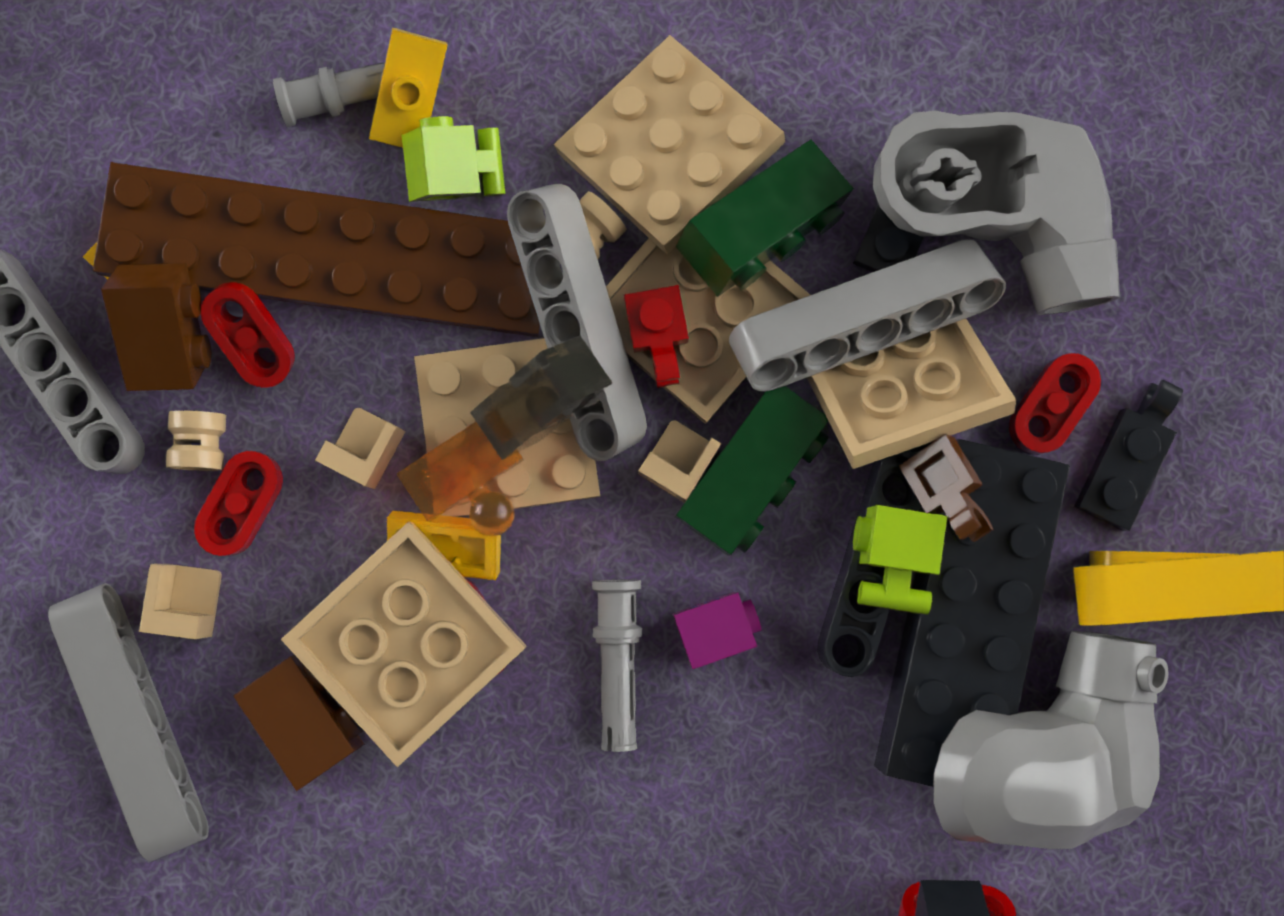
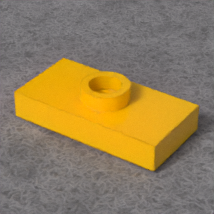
[369,27,448,148]
[387,511,501,580]

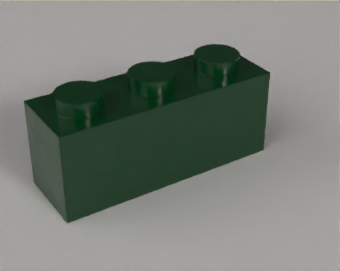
[675,139,854,297]
[675,386,829,556]

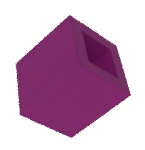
[672,592,762,669]

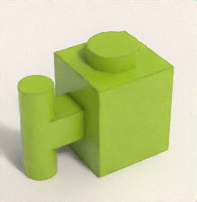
[402,116,506,202]
[853,505,947,615]

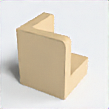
[315,408,406,489]
[638,420,722,503]
[139,564,222,639]

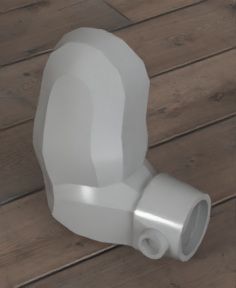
[873,111,1120,315]
[934,630,1168,849]

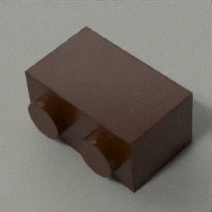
[101,263,212,391]
[233,655,365,791]

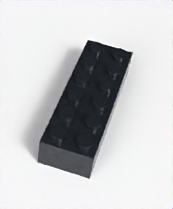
[874,439,1070,787]

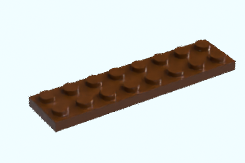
[93,162,540,337]

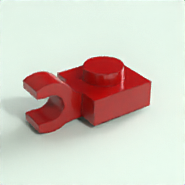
[624,285,689,388]

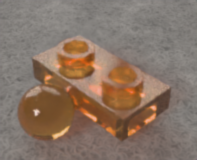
[396,411,525,536]

